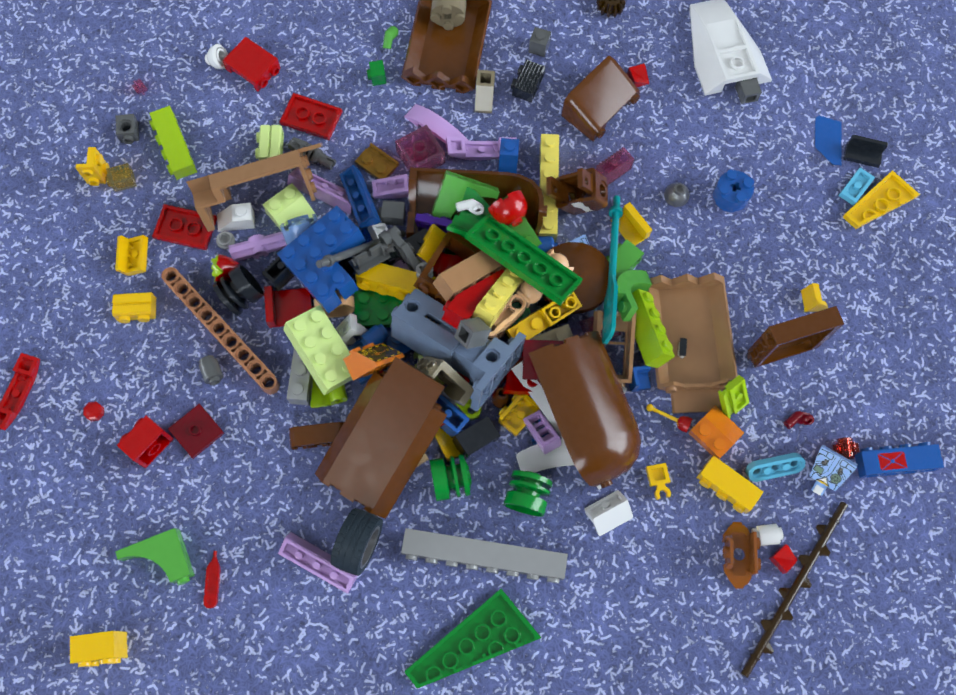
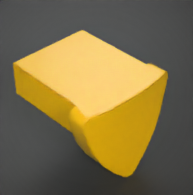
[800,283,828,312]

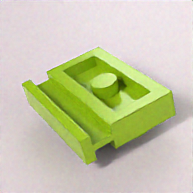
[718,375,749,419]

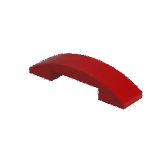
[0,353,40,431]

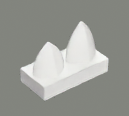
[336,313,367,345]

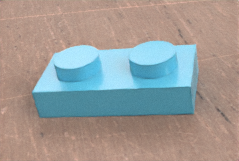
[838,168,875,206]

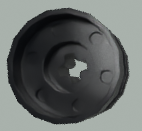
[212,264,264,315]

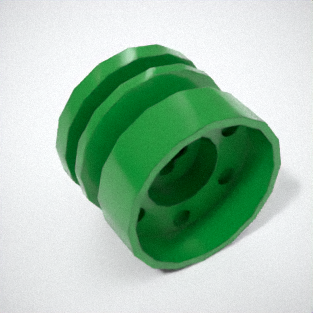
[429,454,472,501]
[503,470,553,517]

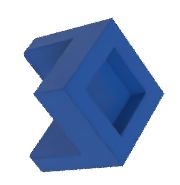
[629,366,651,392]

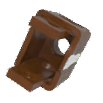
[546,168,608,215]

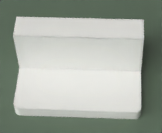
[584,490,633,536]

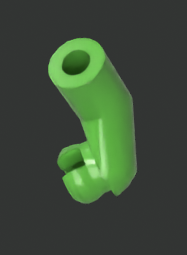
[382,26,398,49]

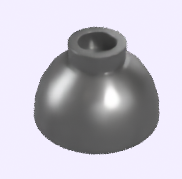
[664,183,690,207]

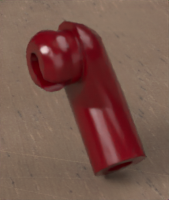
[783,411,814,429]

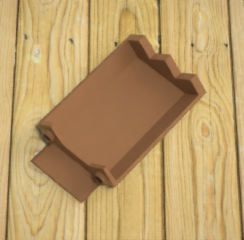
[647,273,738,414]

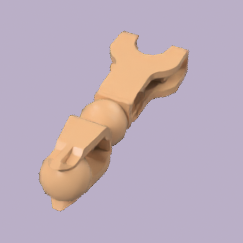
[488,249,574,341]

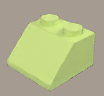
[262,183,317,230]

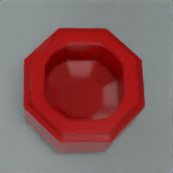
[83,401,104,422]

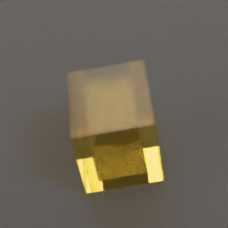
[105,163,137,192]

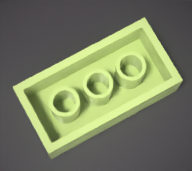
[283,305,352,395]

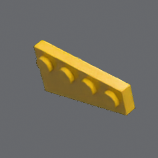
[843,170,920,229]

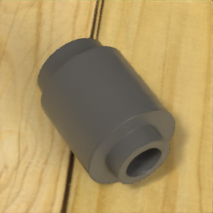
[199,355,224,385]

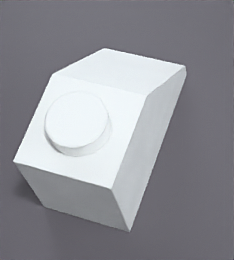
[217,203,255,232]

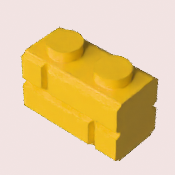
[112,292,157,323]

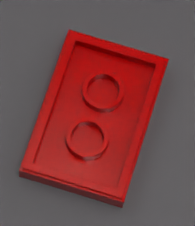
[279,93,343,140]
[152,204,217,251]

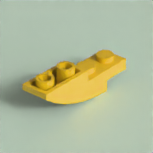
[505,292,582,340]

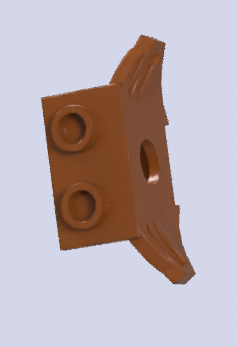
[722,522,761,589]

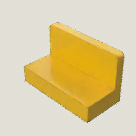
[611,202,652,246]

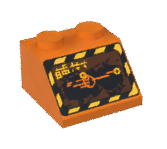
[343,343,405,381]

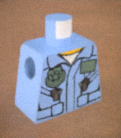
[810,445,858,496]

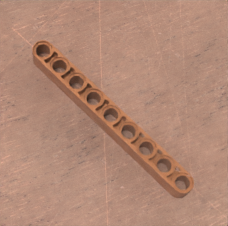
[161,267,280,395]

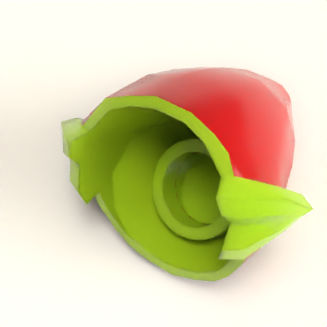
[211,254,240,283]

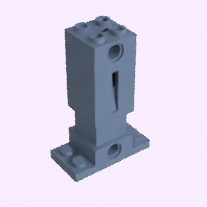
[391,288,526,412]

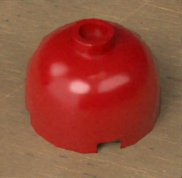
[488,190,528,227]

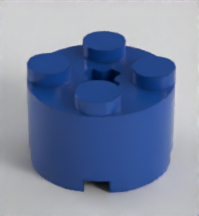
[713,169,754,212]

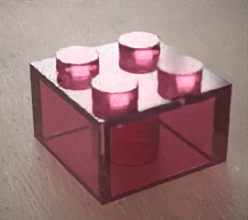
[395,125,445,172]

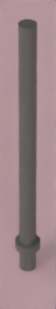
[316,230,406,268]

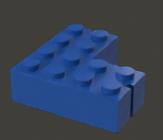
[277,206,366,314]

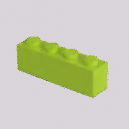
[149,105,197,180]
[632,289,675,368]

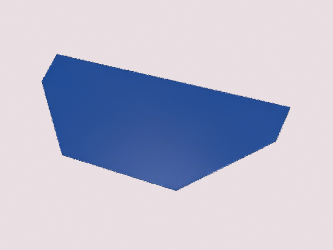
[815,115,842,166]

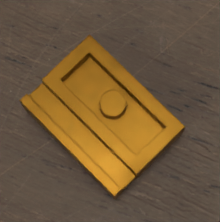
[355,143,399,179]

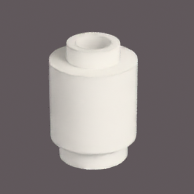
[751,524,783,546]

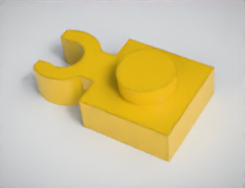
[645,463,671,500]

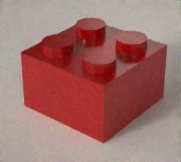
[117,415,174,468]

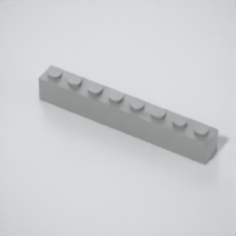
[401,528,568,583]

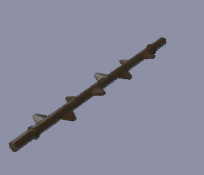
[740,502,848,678]

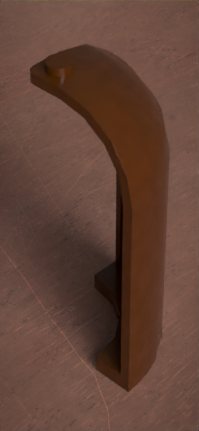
[406,167,547,248]
[529,331,641,488]

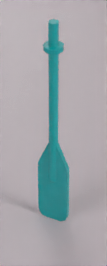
[602,195,623,345]

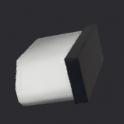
[678,338,687,359]

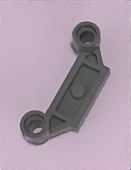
[378,225,422,272]

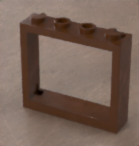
[413,231,507,305]
[747,306,844,368]

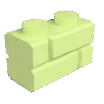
[255,125,284,160]

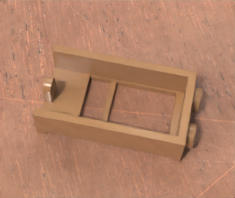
[593,310,636,387]

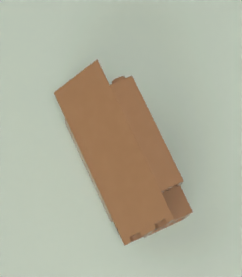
[186,143,323,232]

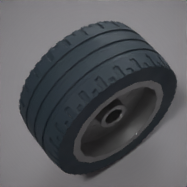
[330,508,383,576]

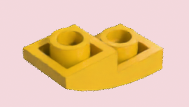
[417,224,446,263]

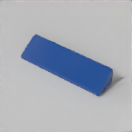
[339,165,381,228]

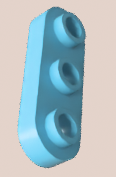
[745,453,805,482]

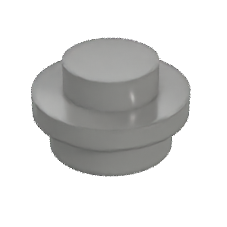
[216,231,235,249]

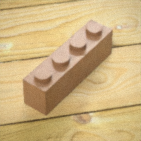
[433,250,506,302]

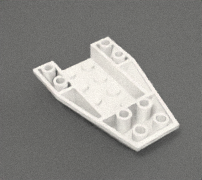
[690,0,772,96]

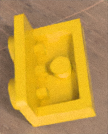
[75,147,110,186]
[115,235,148,276]
[498,394,540,437]

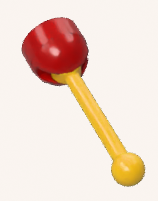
[646,404,693,433]

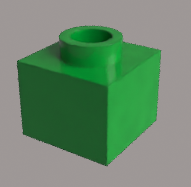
[366,60,386,86]

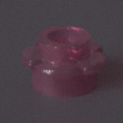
[132,78,148,95]

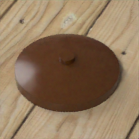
[542,242,609,314]

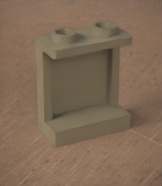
[416,356,474,406]

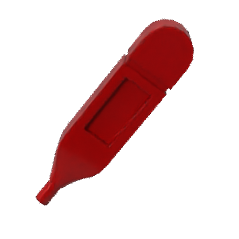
[203,551,221,609]

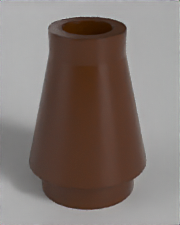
[492,387,511,408]

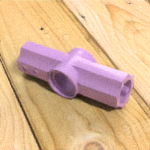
[229,232,287,261]

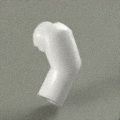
[456,199,484,215]

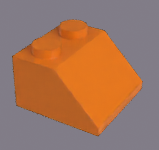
[688,405,744,459]

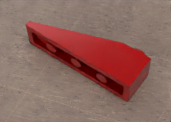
[442,269,504,329]

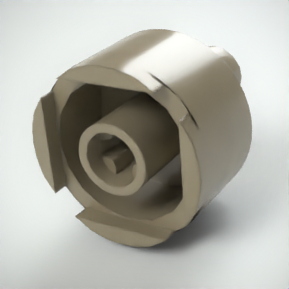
[430,0,466,30]

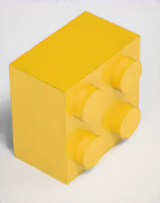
[70,631,128,667]

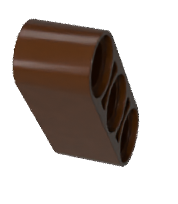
[289,422,344,450]

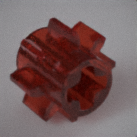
[832,437,859,459]

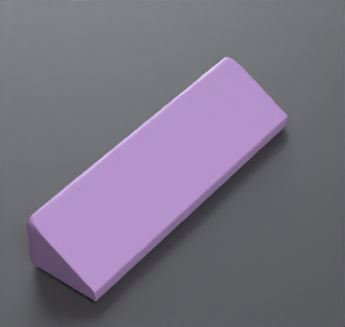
[287,167,353,214]
[278,533,358,594]

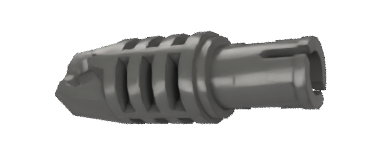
[288,137,336,170]

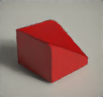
[627,63,649,88]
[769,544,798,574]

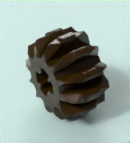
[596,0,626,18]

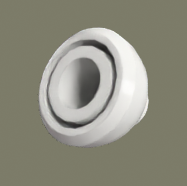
[205,44,228,69]

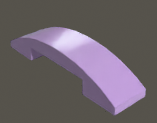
[404,104,469,147]
[446,137,519,160]

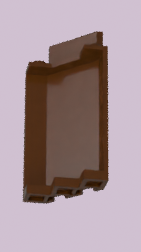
[401,0,492,94]
[315,357,447,519]

